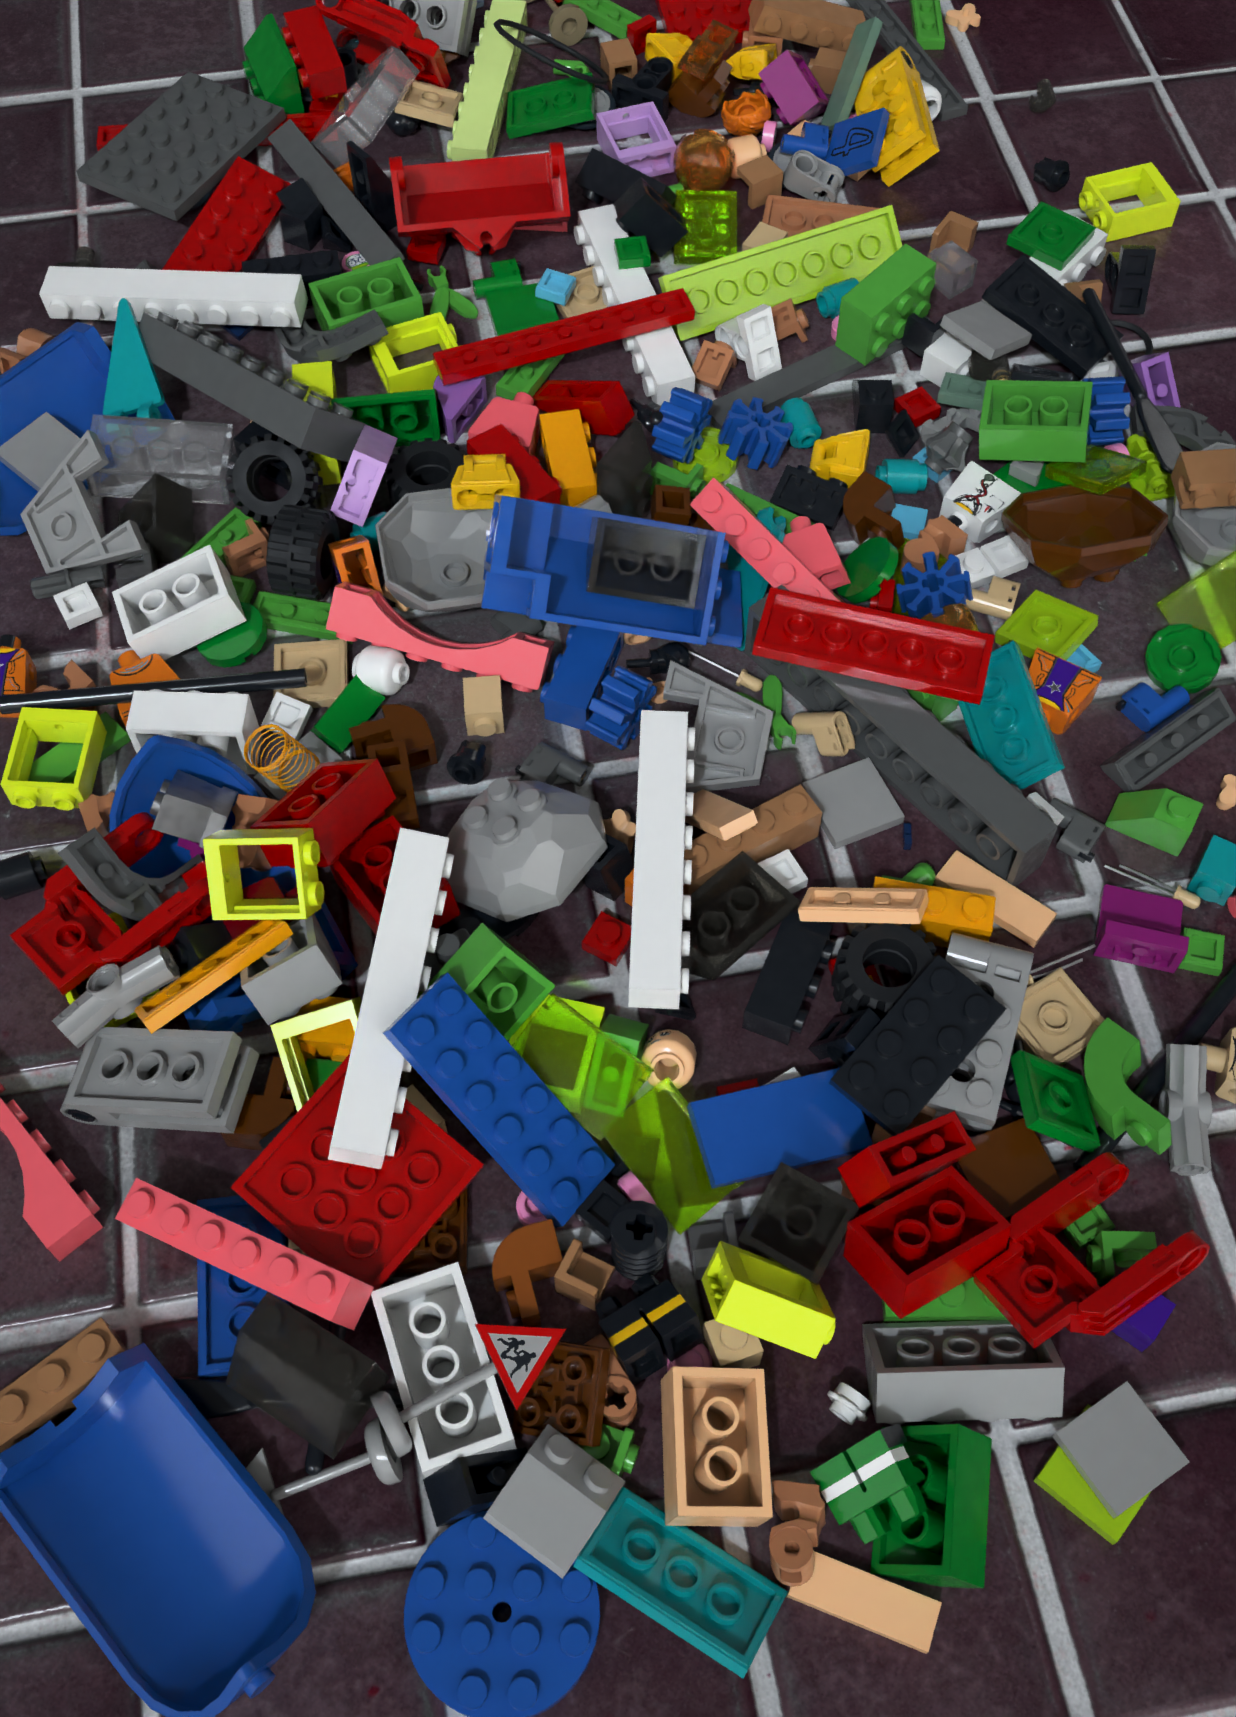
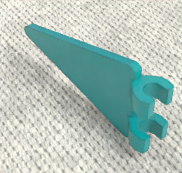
[103,298,165,441]
[727,507,786,651]

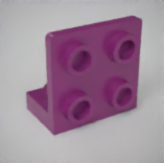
[1093,884,1189,973]

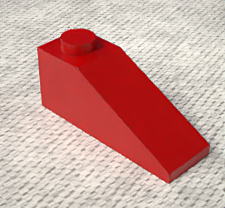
[532,380,635,436]

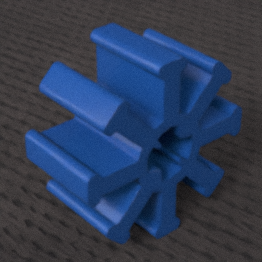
[1082,376,1131,446]
[651,387,713,464]
[718,397,793,470]
[896,552,973,624]
[585,665,657,750]

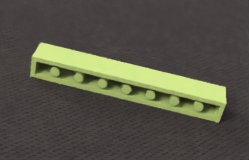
[447,0,528,161]

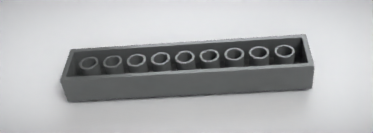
[744,585,1058,887]

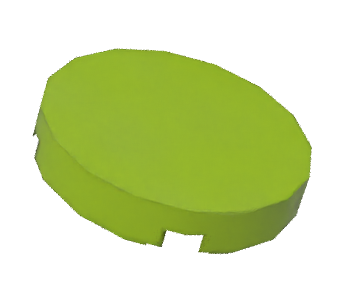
[672,427,739,485]

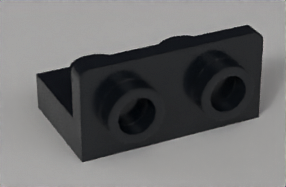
[770,465,848,531]

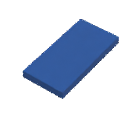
[687,1068,873,1189]
[197,1195,292,1379]

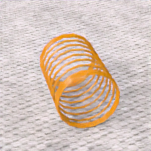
[244,724,320,793]

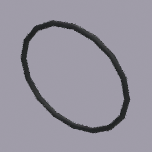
[493,19,609,85]

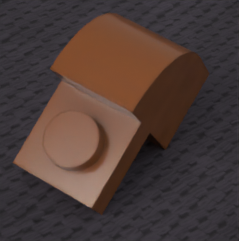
[492,1219,563,1327]

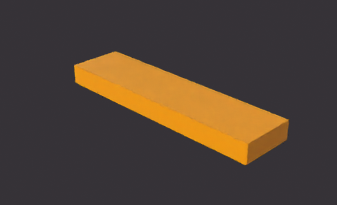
[134,920,294,1034]

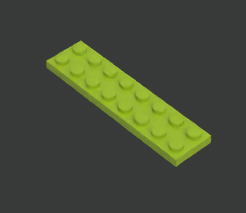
[658,205,902,342]

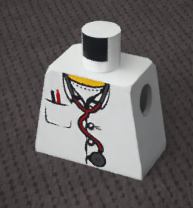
[939,461,1021,543]

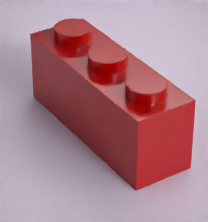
[281,5,347,100]
[466,424,562,504]
[838,1111,977,1208]

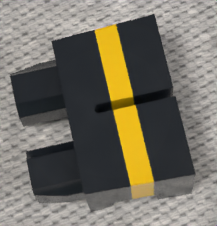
[595,1273,705,1385]

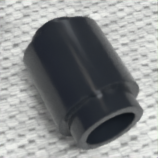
[0,851,48,900]

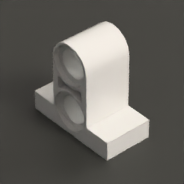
[715,304,782,381]

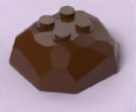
[1002,482,1168,588]

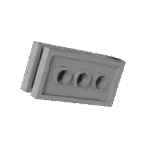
[344,0,477,57]
[926,932,1034,1134]
[60,1027,260,1134]

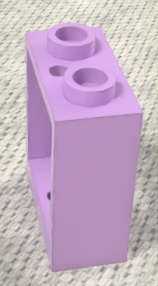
[596,101,677,177]
[330,424,398,527]

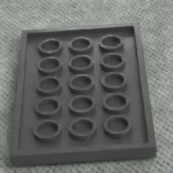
[76,71,286,221]

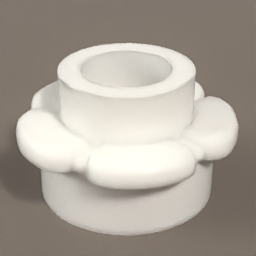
[827,1382,871,1425]

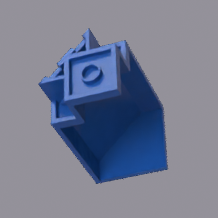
[481,494,743,648]

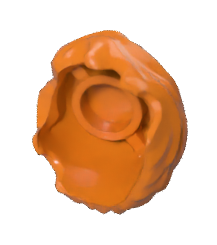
[721,89,771,136]

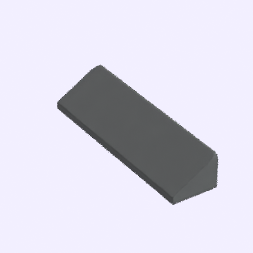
[1099,688,1236,792]

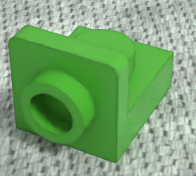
[650,462,706,502]
[1086,1230,1157,1286]
[576,1423,640,1477]

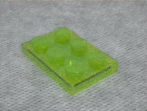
[674,190,737,265]

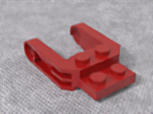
[315,0,452,89]
[10,812,212,996]
[973,1152,1210,1349]

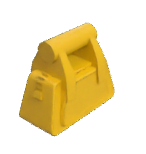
[645,33,707,83]
[726,43,777,80]
[809,429,870,488]
[451,454,520,510]

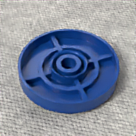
[404,1510,600,1717]

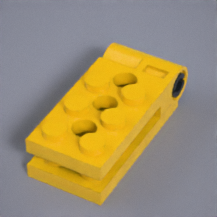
[854,46,940,187]

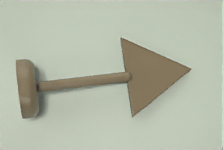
[521,0,588,46]

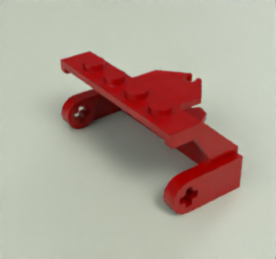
[389,142,571,256]

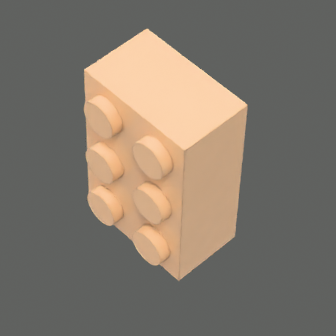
[661,1366,773,1527]

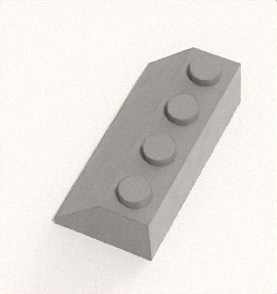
[862,1320,1065,1425]

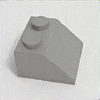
[240,914,343,1025]
[483,1424,626,1579]

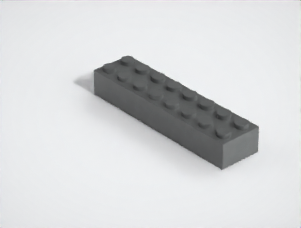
[139,311,365,463]

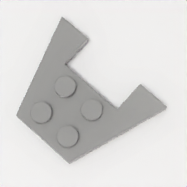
[20,430,150,575]
[663,660,774,793]

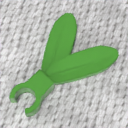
[427,265,478,320]
[735,675,796,750]

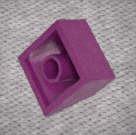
[758,50,829,127]

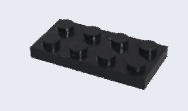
[982,254,1124,380]
[829,954,1007,1136]

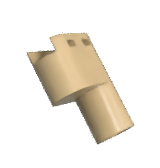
[966,576,1021,620]
[792,711,855,756]

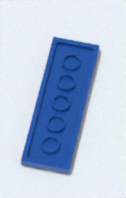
[383,972,615,1228]

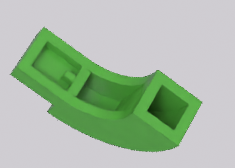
[1084,1017,1172,1155]

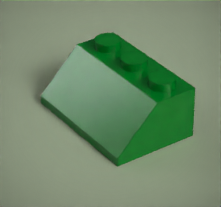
[242,13,304,114]
[331,389,441,447]
[870,1424,992,1589]

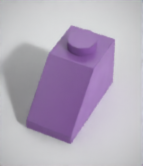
[1118,352,1181,407]
[433,375,487,443]

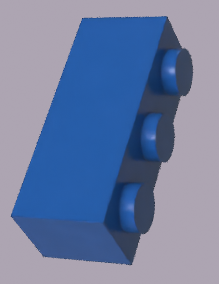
[540,625,624,731]

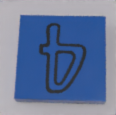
[825,107,890,181]

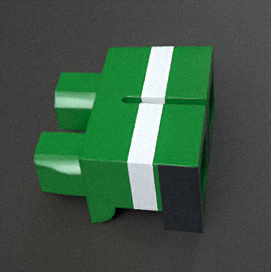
[810,1424,928,1545]

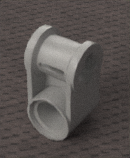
[783,150,845,203]

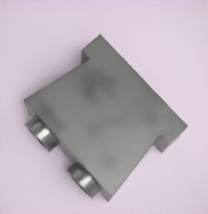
[150,769,238,848]

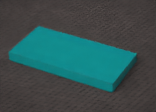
[958,640,1065,790]
[573,1486,788,1678]

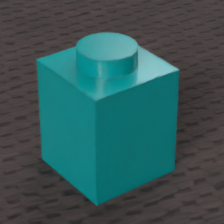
[1186,835,1236,906]

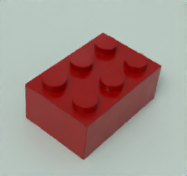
[250,758,396,868]
[329,815,461,935]
[843,1165,1012,1319]

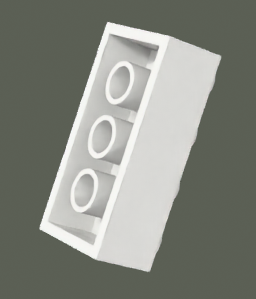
[371,1262,517,1478]

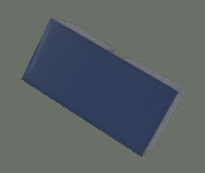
[902,823,912,850]

